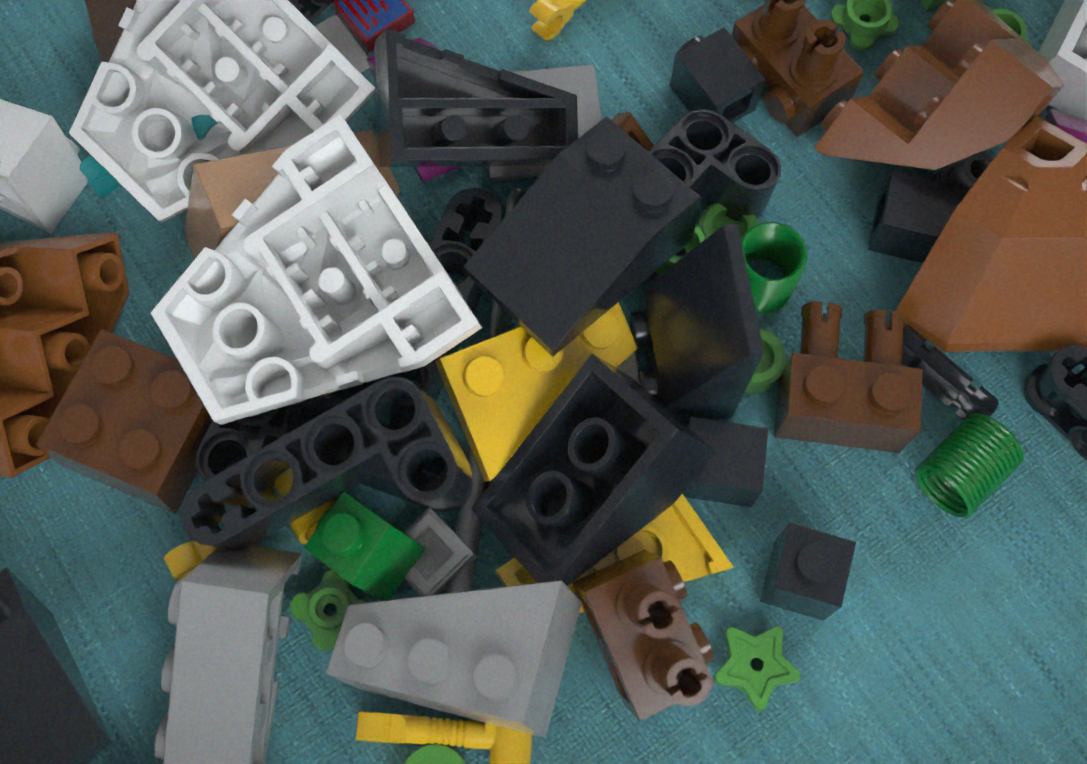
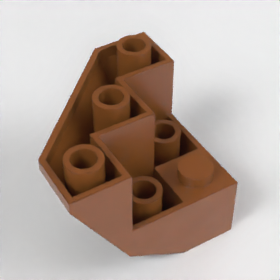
[814,0,1065,170]
[896,116,1087,352]
[0,232,130,478]

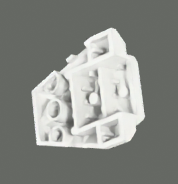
[69,0,377,222]
[151,114,482,425]

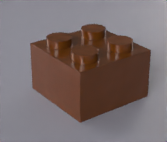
[36,329,213,514]

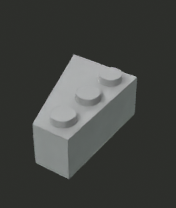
[155,546,302,764]
[326,581,582,738]

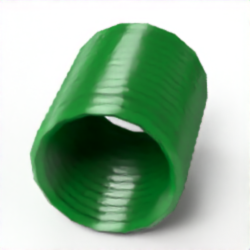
[741,222,808,314]
[915,414,1024,518]

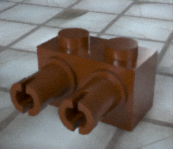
[731,0,864,137]
[774,302,923,453]
[572,550,715,721]

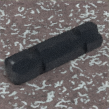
[902,326,999,420]

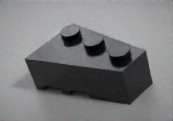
[375,28,578,167]

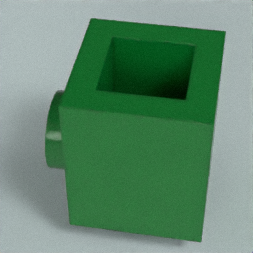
[303,492,426,601]

